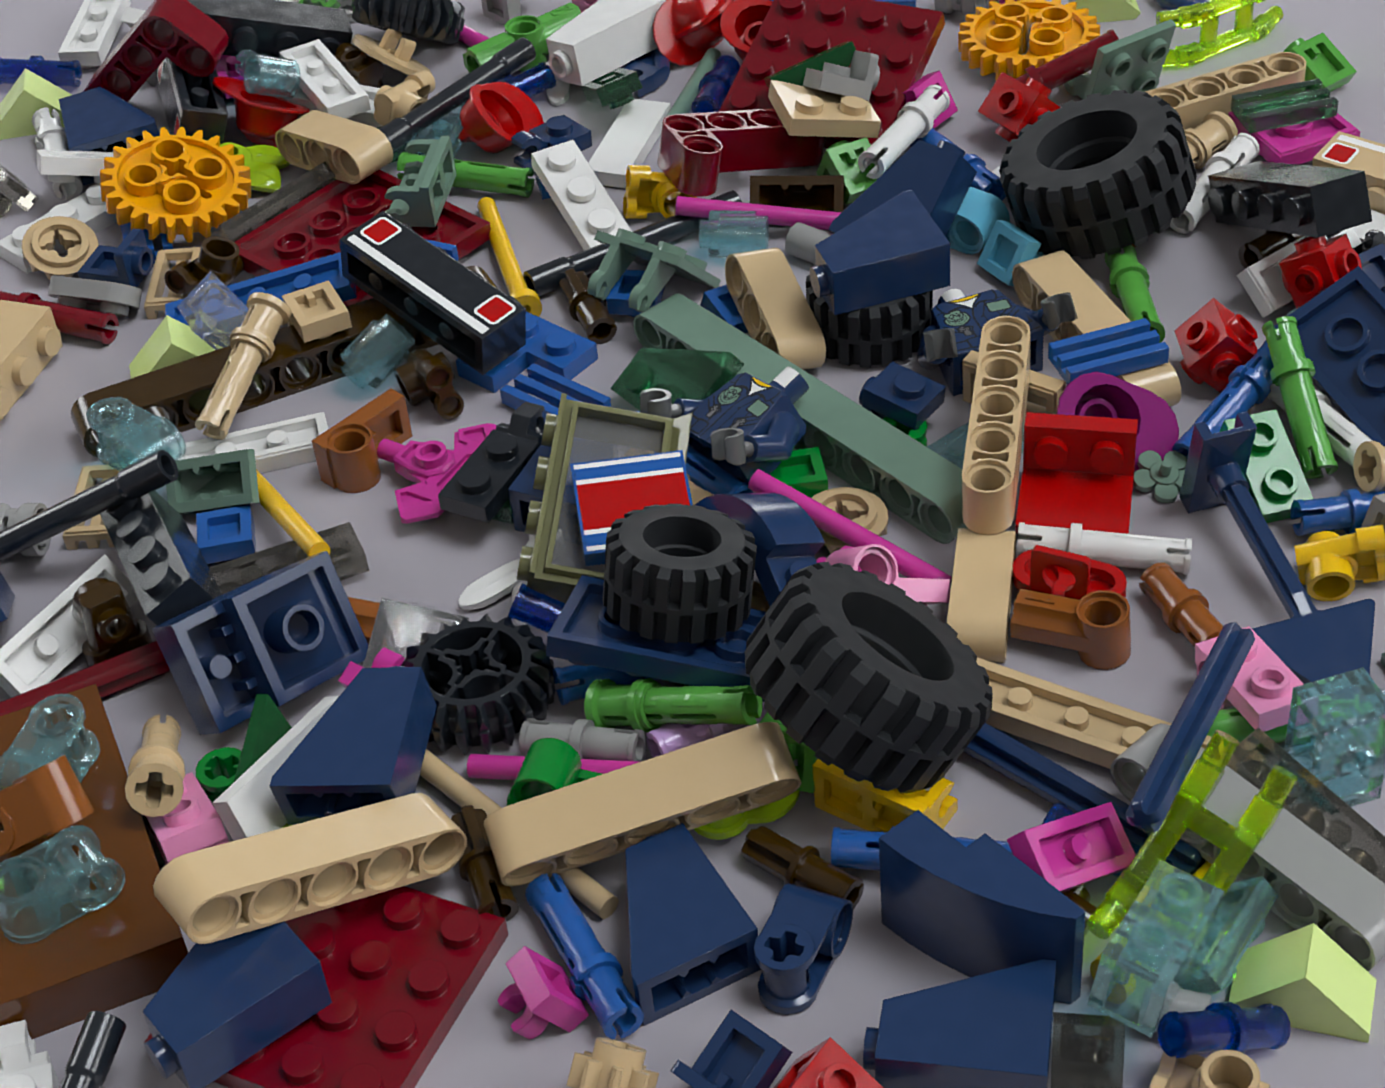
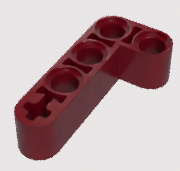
[83,0,229,103]
[657,108,826,197]

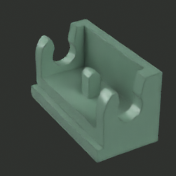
[385,136,457,227]

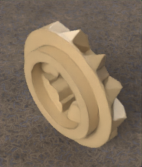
[22,216,99,280]
[811,487,888,554]

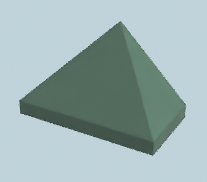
[166,449,260,514]

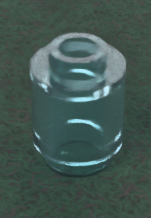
[699,210,769,258]
[340,314,415,389]

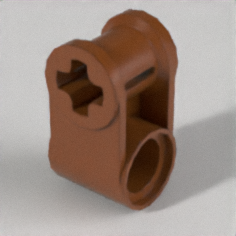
[0,755,95,857]

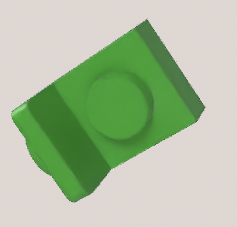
[1283,32,1357,98]
[816,137,877,205]

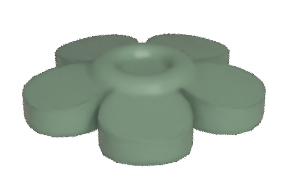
[1133,450,1187,503]

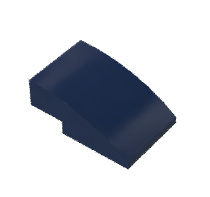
[151,551,373,735]
[879,810,1086,1004]

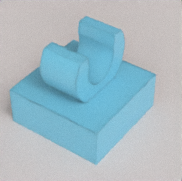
[977,220,1045,286]

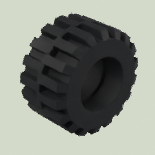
[805,263,933,368]
[603,504,757,644]

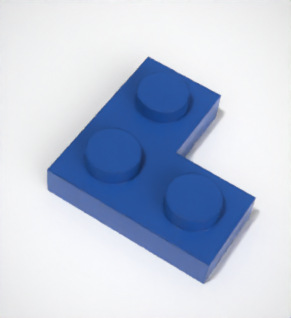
[455,311,598,393]

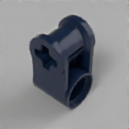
[754,883,853,1015]

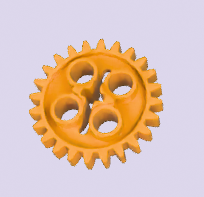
[958,0,1100,80]
[100,127,251,243]

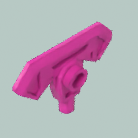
[377,423,497,524]

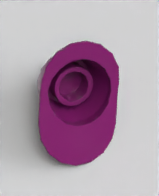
[1056,372,1179,473]

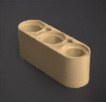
[275,110,394,184]
[725,247,826,370]
[947,528,1016,663]

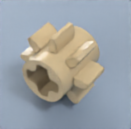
[566,1037,659,1088]

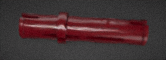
[989,29,1119,92]
[0,291,119,344]

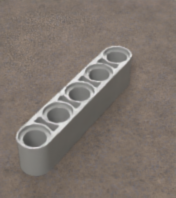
[1110,723,1385,972]

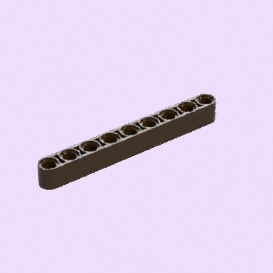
[71,266,499,458]

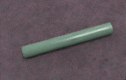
[667,48,722,116]

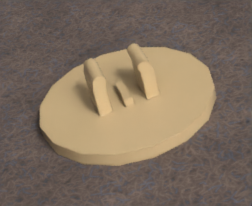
[352,29,432,75]

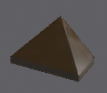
[749,175,844,224]

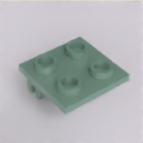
[1064,19,1177,99]
[587,228,721,313]

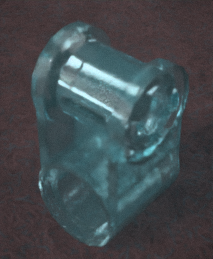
[86,397,186,471]
[0,694,101,791]
[0,825,125,944]

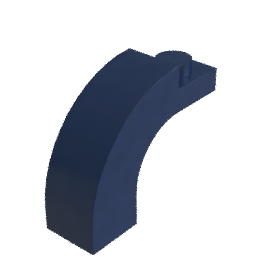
[695,493,825,606]

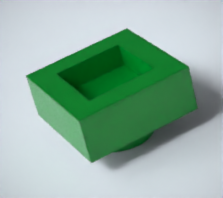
[770,447,828,498]

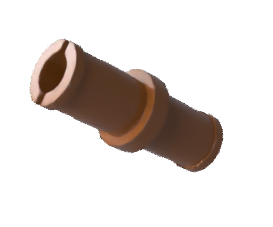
[1139,563,1223,647]

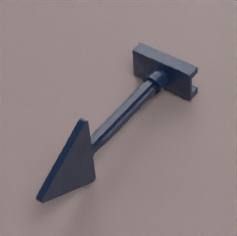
[1179,411,1375,699]

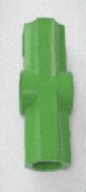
[463,2,581,73]

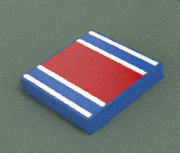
[570,450,693,566]

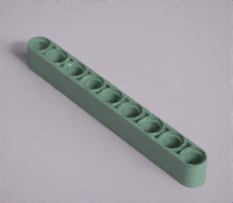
[633,293,967,544]

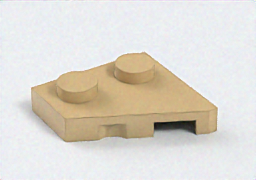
[768,80,881,138]

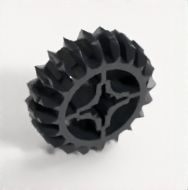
[351,0,465,44]
[401,613,556,756]

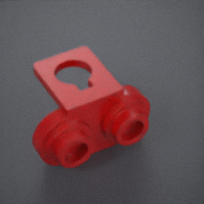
[1012,545,1127,600]

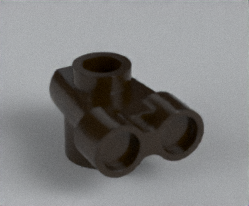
[334,42,385,88]
[164,236,244,296]
[393,349,464,420]
[73,578,152,667]

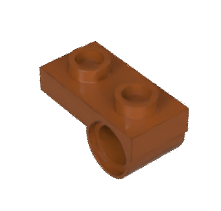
[312,388,413,493]

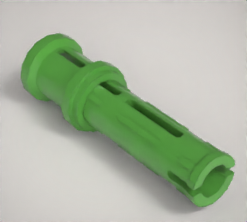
[584,678,763,733]

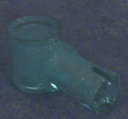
[235,49,300,99]

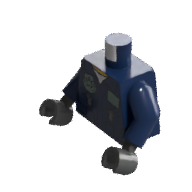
[917,289,1078,396]
[640,366,809,484]

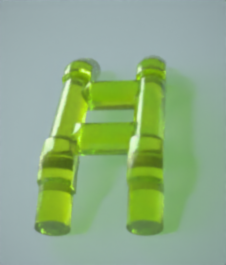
[1156,0,1284,68]
[1086,730,1298,978]

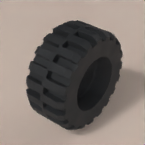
[999,90,1197,260]
[745,562,993,793]

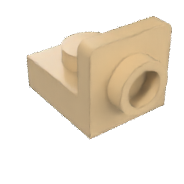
[282,280,352,343]

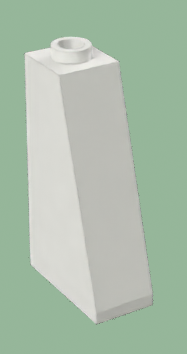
[546,0,666,86]

